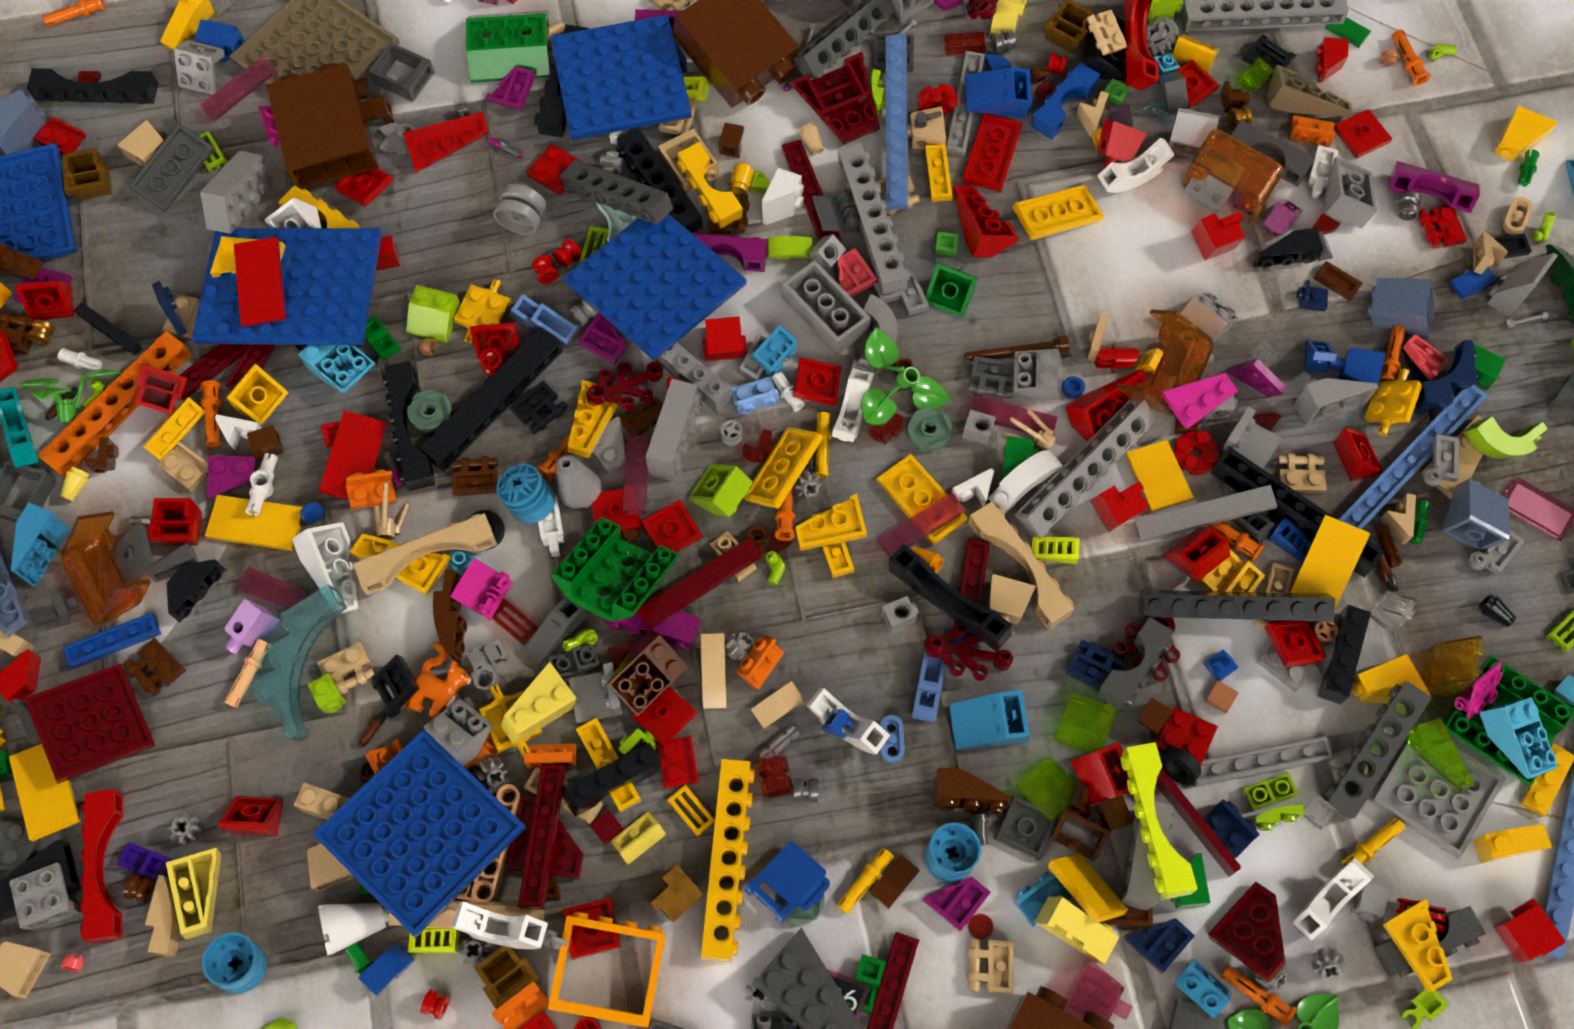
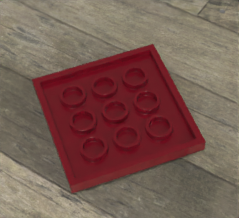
[24,663,155,784]

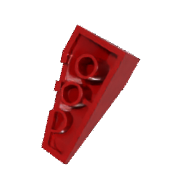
[952,185,1019,258]
[1066,369,1149,442]

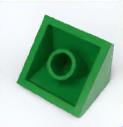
[925,262,978,318]

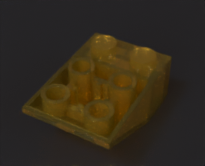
[1422,635,1484,701]

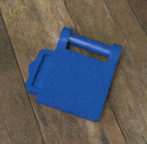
[744,841,830,923]

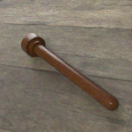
[964,335,1069,361]

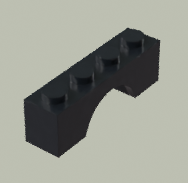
[1317,604,1371,704]
[563,743,662,817]

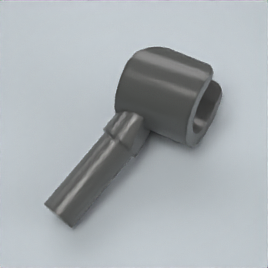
[457,103,470,118]
[914,111,942,128]

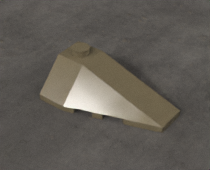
[1267,65,1354,117]

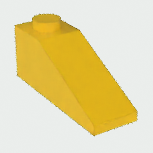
[160,0,215,51]
[1473,824,1553,864]

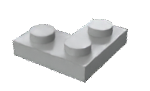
[874,271,929,316]

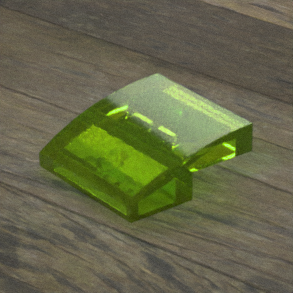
[1055,692,1117,753]
[1016,756,1077,822]

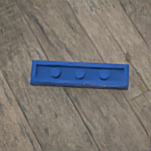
[63,612,162,670]

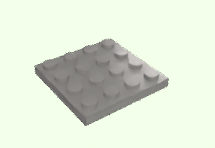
[1371,723,1506,859]

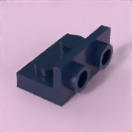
[1203,799,1260,858]

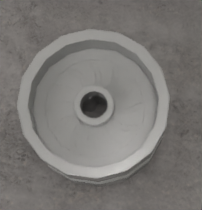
[493,184,547,235]

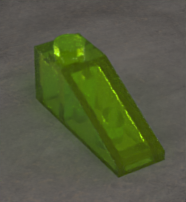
[1407,718,1475,792]

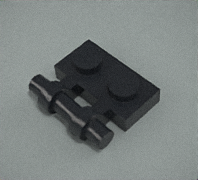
[510,380,568,435]

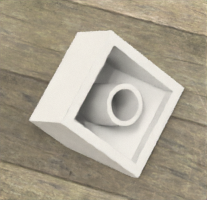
[762,168,804,225]

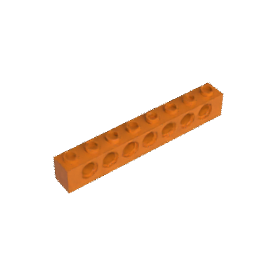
[37,331,192,479]

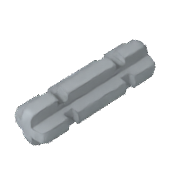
[758,725,799,763]

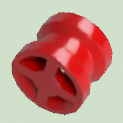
[1047,52,1068,76]
[420,989,450,1020]

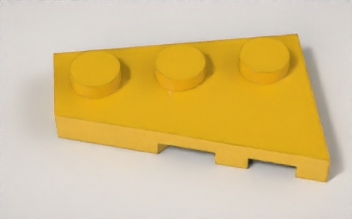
[795,493,867,551]

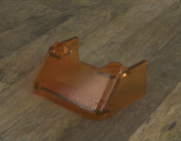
[1182,129,1285,226]
[1117,309,1213,416]
[61,511,151,626]

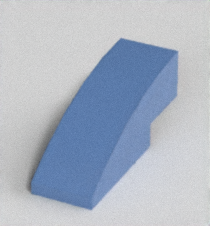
[509,294,578,345]
[912,651,946,723]

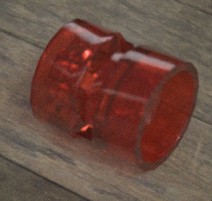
[757,756,793,798]

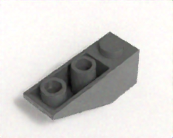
[523,597,589,666]

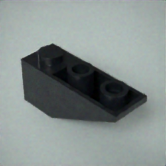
[1253,228,1322,268]

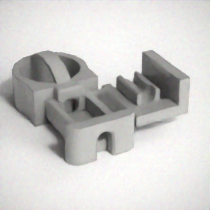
[462,639,510,693]

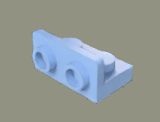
[731,376,779,415]

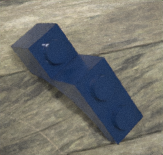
[1417,340,1478,410]

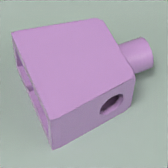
[224,599,280,654]

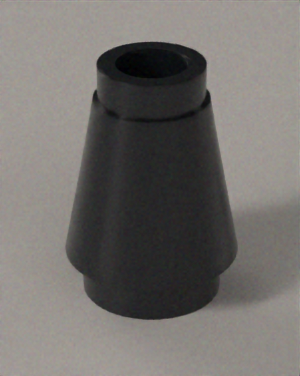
[1479,594,1516,627]

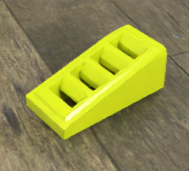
[683,76,709,101]
[1031,537,1080,564]
[408,927,460,953]

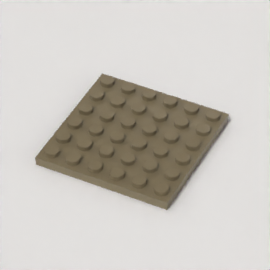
[229,0,400,85]

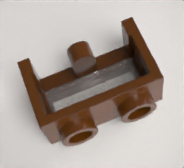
[1049,808,1110,862]

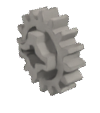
[1146,16,1179,57]

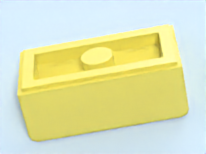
[610,811,666,864]

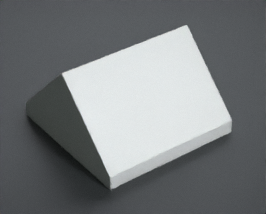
[264,198,321,228]

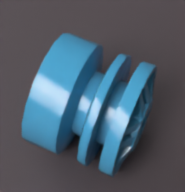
[496,464,556,524]
[924,822,982,883]
[202,932,267,994]

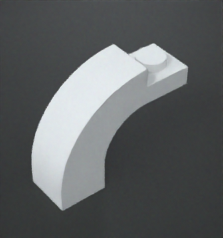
[1097,138,1174,193]
[832,368,874,442]
[988,450,1063,514]
[806,688,890,754]
[1292,858,1374,941]
[451,902,548,949]

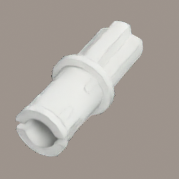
[58,348,102,371]
[771,372,805,412]

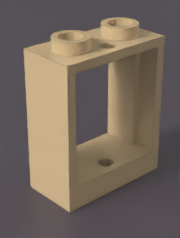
[658,128,719,193]

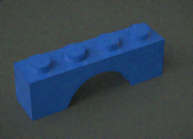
[1032,62,1101,140]

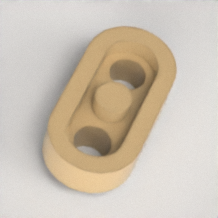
[1502,197,1533,235]

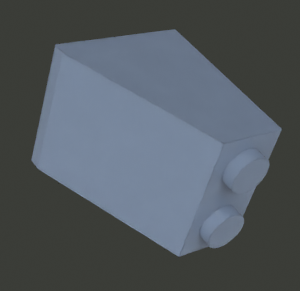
[0,89,46,155]
[1367,278,1435,339]
[1441,479,1510,551]

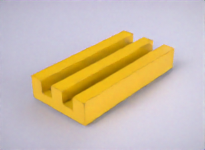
[667,785,715,838]

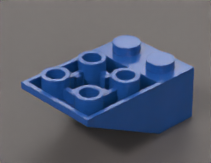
[964,67,1032,118]

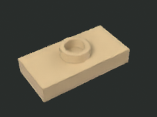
[1087,313,1109,361]

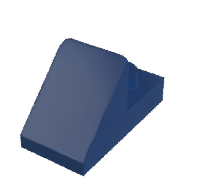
[1305,339,1337,372]

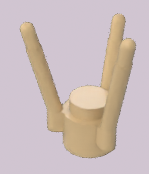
[1005,409,1056,452]
[374,482,409,540]

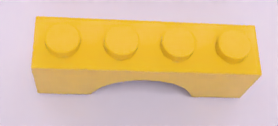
[676,142,743,229]
[278,185,360,228]

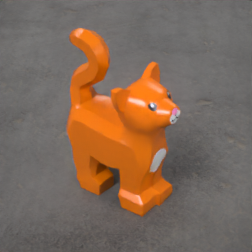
[403,643,471,718]

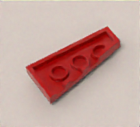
[403,112,489,173]

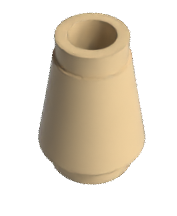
[799,123,824,155]

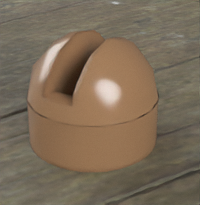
[419,338,437,356]

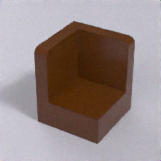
[1220,81,1250,113]
[362,95,395,124]
[719,122,744,158]
[247,425,284,461]
[1137,697,1172,738]
[1095,795,1133,833]

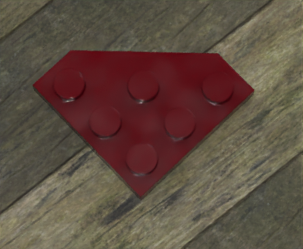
[506,796,584,880]
[1208,881,1286,982]

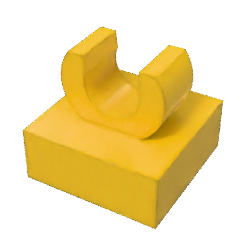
[1135,348,1165,376]

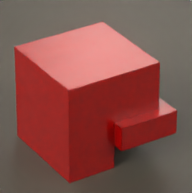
[1191,212,1246,261]
[703,316,747,361]
[132,364,187,415]
[1090,481,1149,532]
[148,498,203,545]
[1494,898,1566,962]

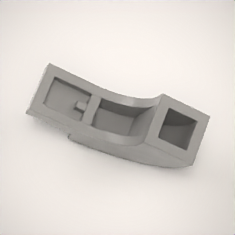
[863,294,898,343]

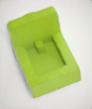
[307,673,346,714]
[618,728,657,756]

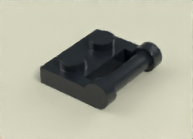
[1243,34,1297,78]
[371,654,420,718]

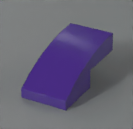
[116,842,173,881]

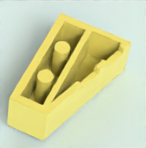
[990,0,1027,35]
[500,662,577,745]
[166,847,221,940]
[1034,895,1119,964]

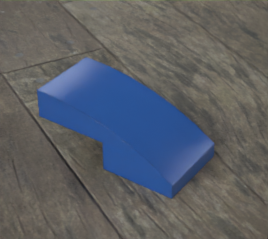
[1449,268,1498,299]
[358,942,415,996]

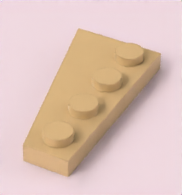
[1420,415,1483,499]

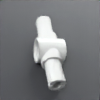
[245,453,278,516]

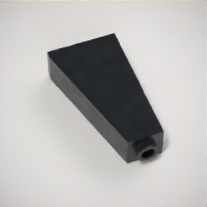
[0,839,81,921]

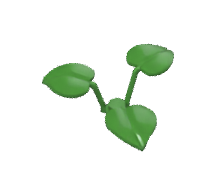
[861,328,951,425]
[19,369,122,422]
[1227,994,1339,1029]

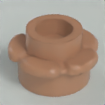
[1379,49,1400,66]

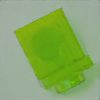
[1237,58,1274,93]

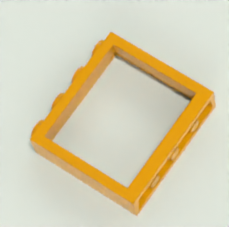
[548,911,667,1027]

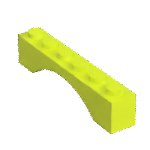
[1121,742,1198,900]

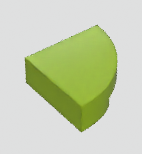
[750,170,770,194]

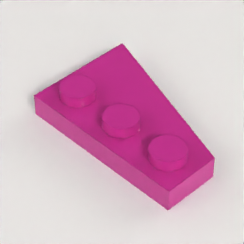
[1160,373,1238,429]

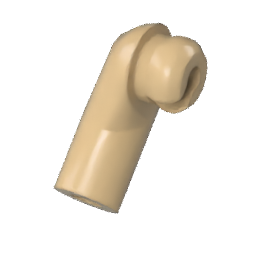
[547,21,565,47]

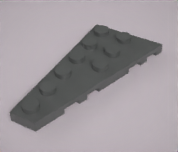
[753,927,863,1029]

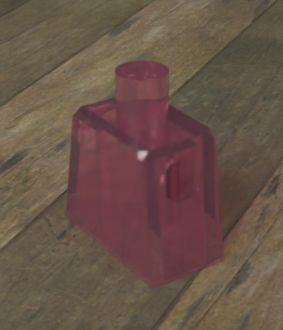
[1066,961,1132,1020]

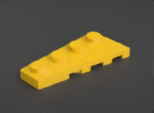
[567,380,623,458]
[350,533,452,596]

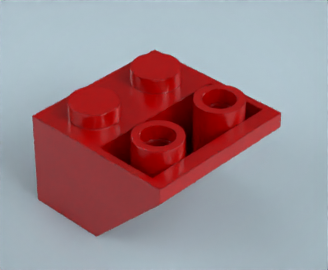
[1164,527,1231,583]
[1070,742,1129,805]

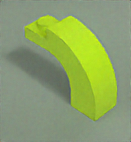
[1463,416,1548,459]

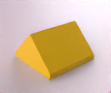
[1172,35,1220,73]
[226,364,289,426]

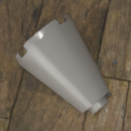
[556,455,601,510]

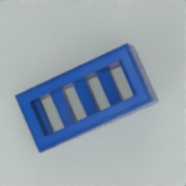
[1268,518,1313,563]

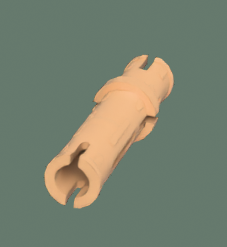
[223,639,271,708]

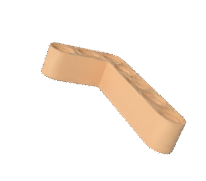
[454,784,521,902]

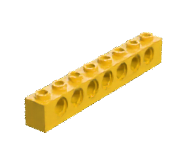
[701,759,755,962]

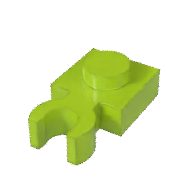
[1400,988,1449,1029]

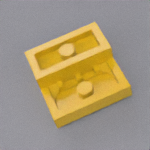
[1198,550,1265,592]

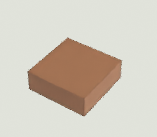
[1205,680,1239,714]

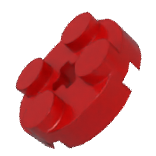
[917,84,958,117]
[1173,431,1219,475]

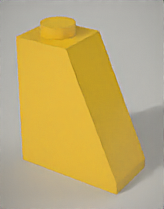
[1494,105,1558,161]
[1352,654,1431,704]

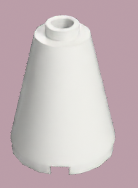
[318,903,389,956]

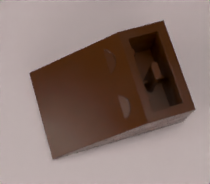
[607,628,688,717]
[933,768,1012,814]

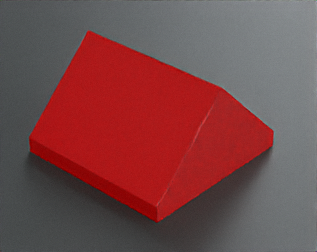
[15,280,74,320]
[470,322,520,360]
[1333,428,1384,482]
[218,796,284,836]

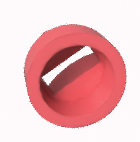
[60,952,84,972]

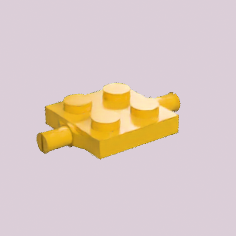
[454,279,511,344]
[1364,368,1422,436]
[479,684,542,759]

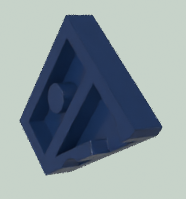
[152,281,187,336]
[1124,918,1195,974]

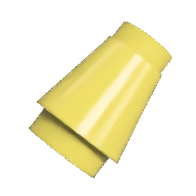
[60,467,89,501]

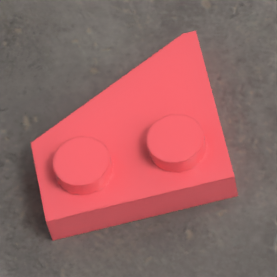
[837,248,878,298]
[1403,334,1451,381]

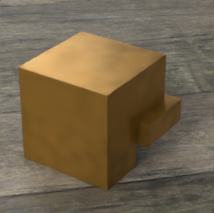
[1043,0,1095,54]
[63,148,112,201]
[647,864,704,922]
[474,946,540,1009]

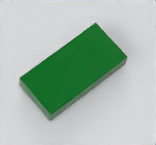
[1325,17,1371,48]

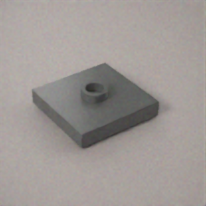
[115,523,154,585]

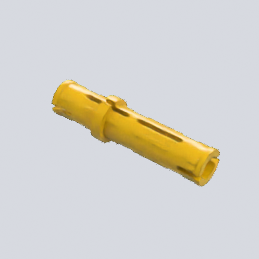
[815,412,831,479]
[1341,817,1405,867]
[836,847,894,915]

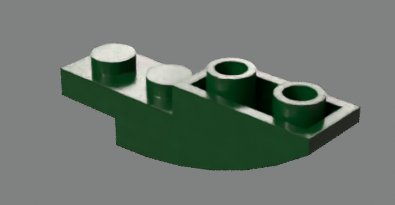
[1546,244,1574,323]

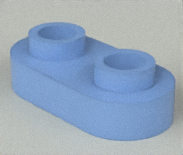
[880,715,905,764]

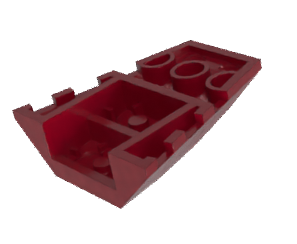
[790,52,880,144]

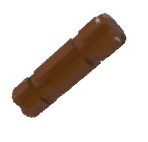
[1375,524,1402,568]

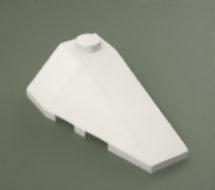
[292,522,358,615]

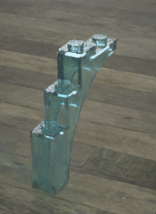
[253,584,347,741]

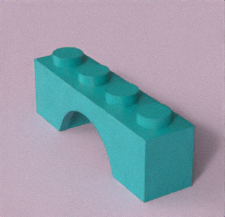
[0,386,39,468]

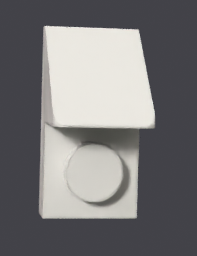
[215,414,262,450]
[951,468,994,507]

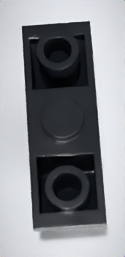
[167,559,226,623]

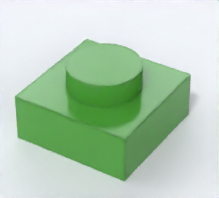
[1104,79,1131,106]
[935,232,959,256]

